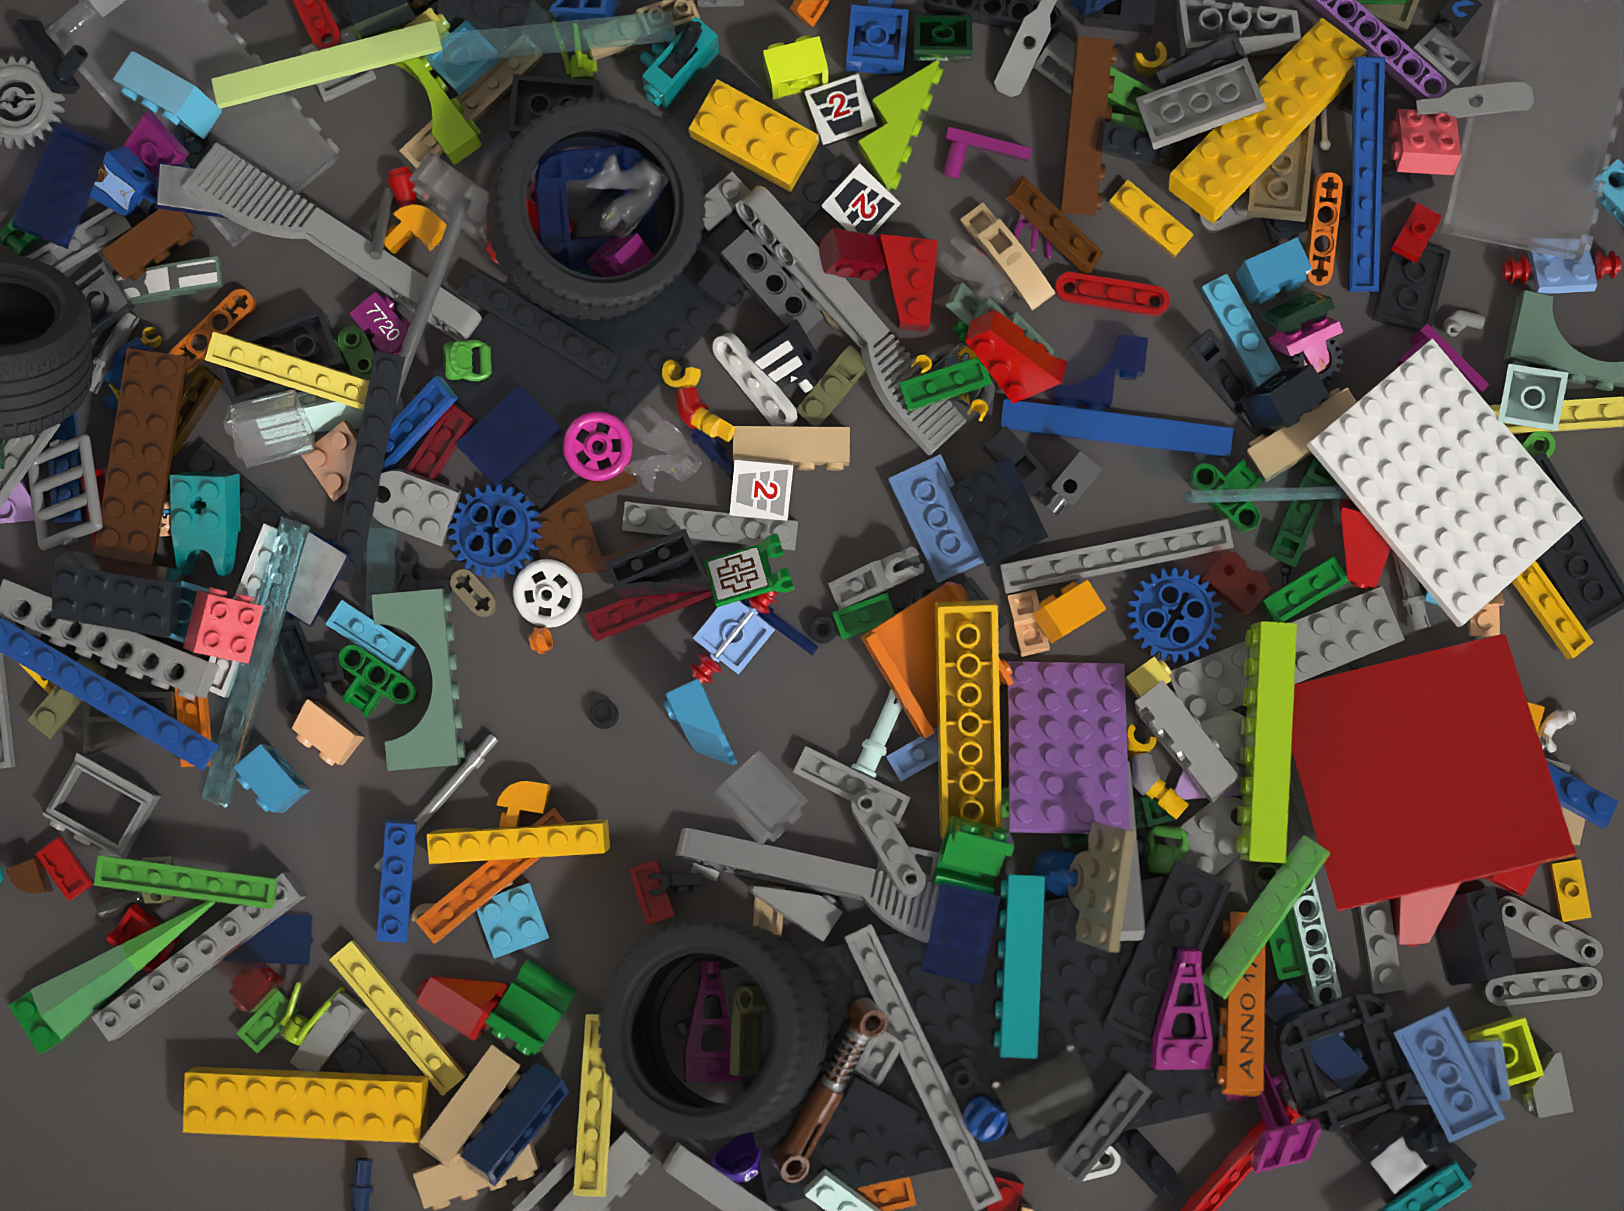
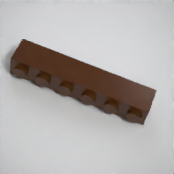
[1059,36,1118,216]

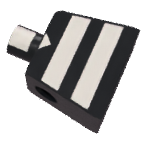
[748,319,819,393]

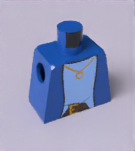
[90,146,160,216]

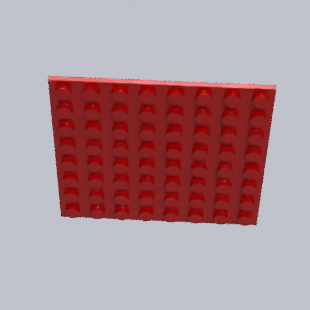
[1291,633,1576,911]

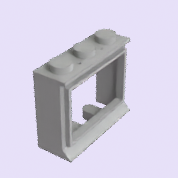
[42,753,161,858]

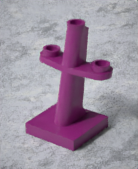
[1225,1062,1322,1173]

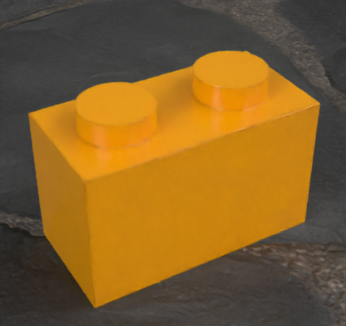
[1033,580,1106,644]

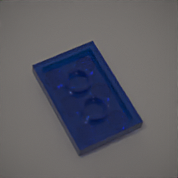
[455,385,560,488]
[922,883,1000,985]

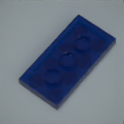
[12,123,112,249]

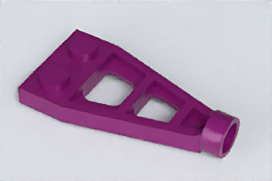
[1151,947,1212,1070]
[683,962,742,1083]

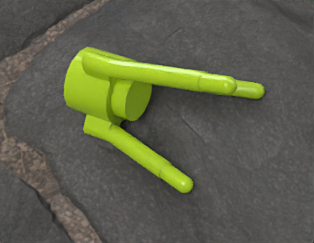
[551,20,601,80]
[280,982,345,1045]

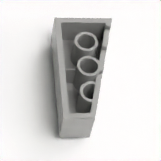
[1175,0,1301,56]
[1135,680,1240,804]

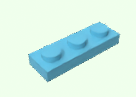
[326,600,416,672]

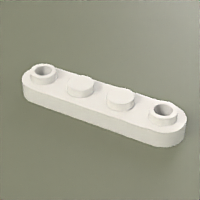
[713,333,797,427]

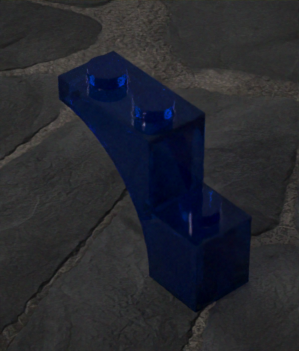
[1052,335,1148,411]

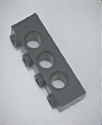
[718,229,824,333]

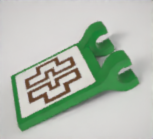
[704,534,794,607]

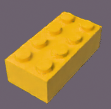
[689,79,819,192]

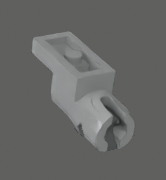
[828,547,925,610]

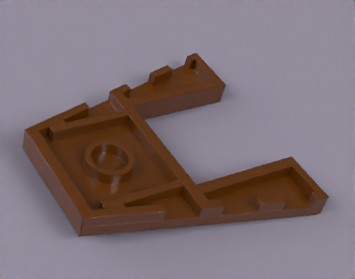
[533,461,658,576]

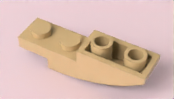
[581,0,700,61]
[960,203,1055,311]

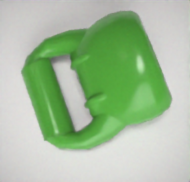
[443,339,492,381]
[1146,825,1189,875]

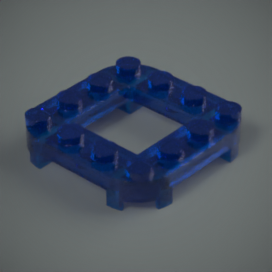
[534,145,659,271]

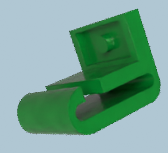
[933,816,1014,897]
[485,959,578,1055]

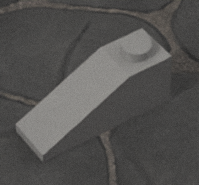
[746,885,843,941]
[290,991,368,1072]

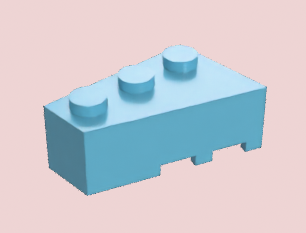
[113,51,223,139]

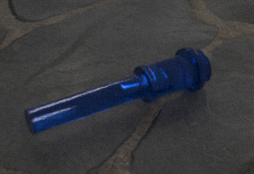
[691,429,734,481]
[741,599,819,656]

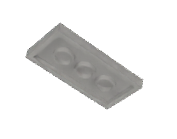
[1136,58,1266,150]

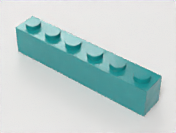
[994,874,1045,1058]

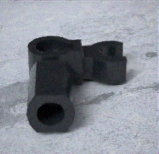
[395,551,452,594]

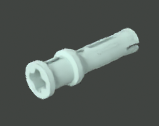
[851,690,902,779]

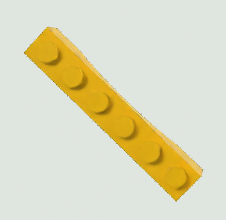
[427,819,610,864]

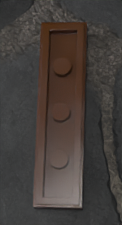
[1005,175,1103,274]

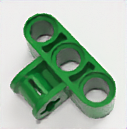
[1189,459,1264,533]
[339,645,418,718]

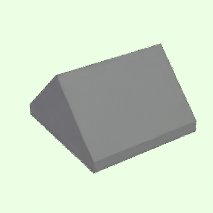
[1409,27,1478,95]

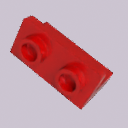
[106,903,181,974]

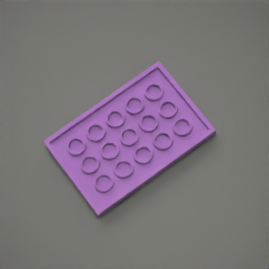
[1007,662,1130,834]

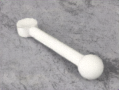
[1319,107,1331,150]

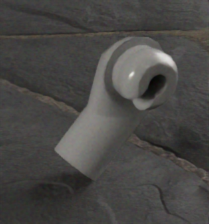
[1443,310,1485,337]

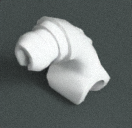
[1537,709,1576,752]

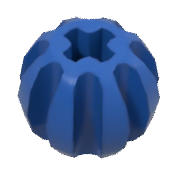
[963,1096,1008,1142]

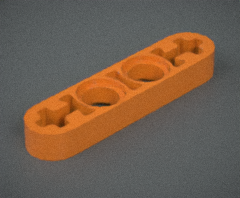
[1305,172,1343,286]
[168,289,256,376]

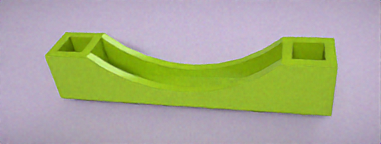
[352,25,482,165]

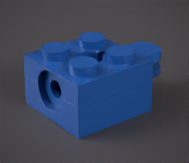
[846,0,909,76]

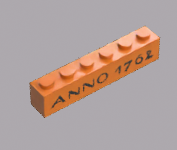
[1217,911,1265,1097]

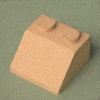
[292,699,365,766]

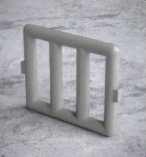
[28,434,103,550]

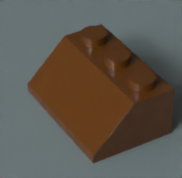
[101,205,197,281]

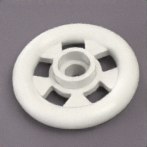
[513,559,583,628]

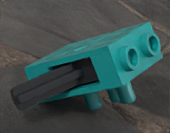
[640,16,719,110]

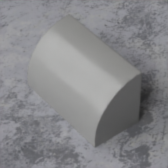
[1034,32,1076,95]

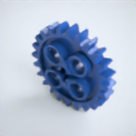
[448,484,542,579]
[1126,568,1222,663]

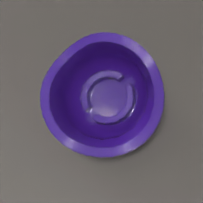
[712,1132,761,1182]

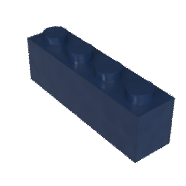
[1264,981,1370,1091]
[460,1062,569,1186]

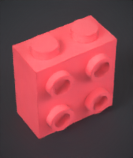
[1388,109,1462,175]
[183,587,263,664]

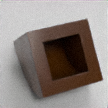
[6,858,54,894]

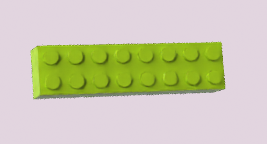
[1235,621,1297,863]

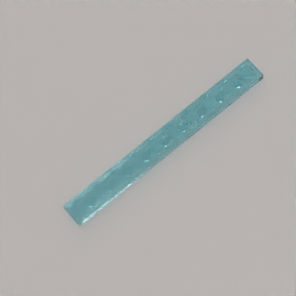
[201,517,310,808]

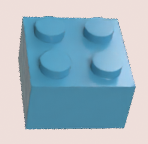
[1235,237,1312,304]
[234,744,311,813]

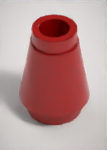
[387,166,417,208]

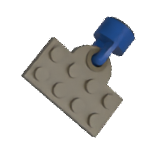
[1033,821,1136,952]

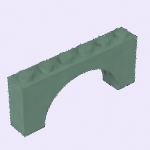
[1503,290,1624,391]
[371,588,465,771]

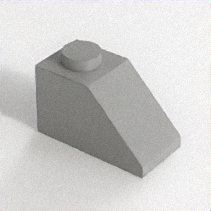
[1523,1050,1574,1118]

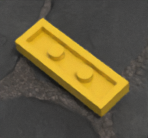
[1108,180,1194,258]

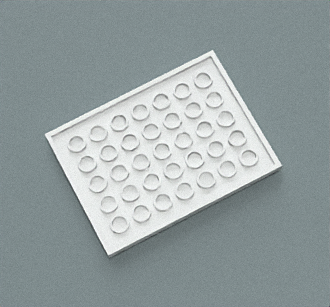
[1306,339,1583,627]

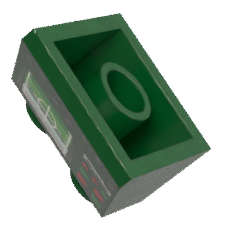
[914,15,973,63]

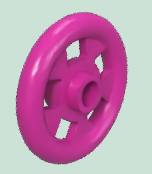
[563,411,633,481]

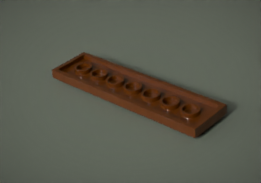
[94,348,188,565]

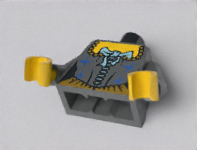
[910,341,996,421]

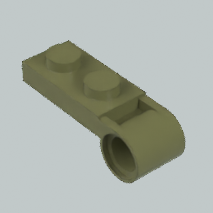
[796,345,866,427]
[27,656,109,739]
[730,985,770,1075]

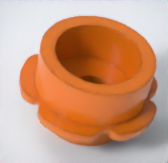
[529,626,553,654]

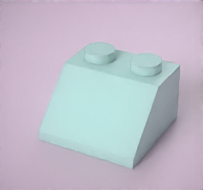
[1498,364,1568,431]

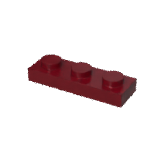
[406,402,476,481]

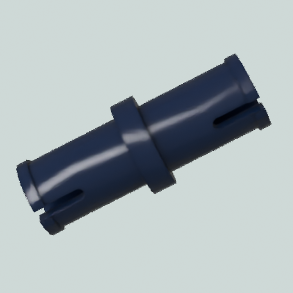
[349,1157,374,1211]

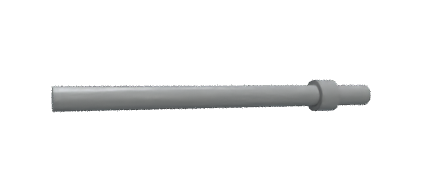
[374,733,499,873]

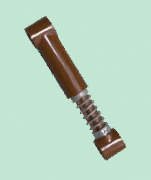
[770,998,888,1183]

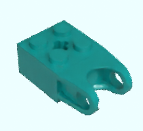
[170,472,241,577]

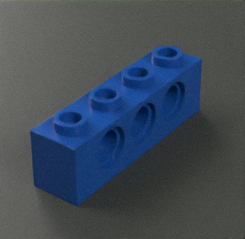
[377,819,417,943]

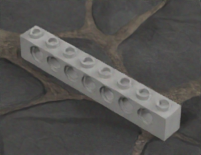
[0,579,219,700]
[92,872,308,1041]

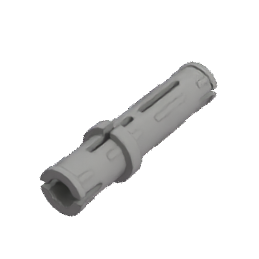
[89,312,140,394]
[1390,548,1431,631]

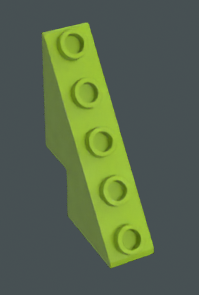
[858,60,944,192]

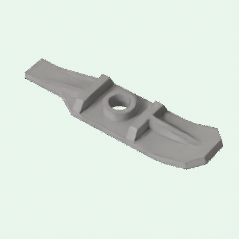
[994,0,1057,97]
[1416,82,1534,118]

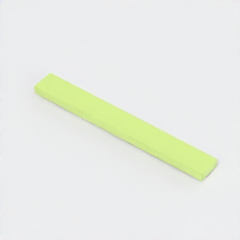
[211,20,443,109]

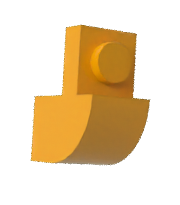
[384,205,447,256]
[497,781,551,828]

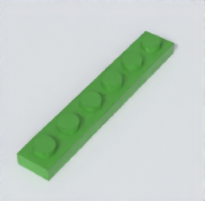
[1202,835,1331,999]
[94,855,278,909]

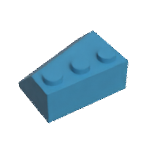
[663,679,738,766]

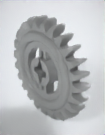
[0,56,65,150]

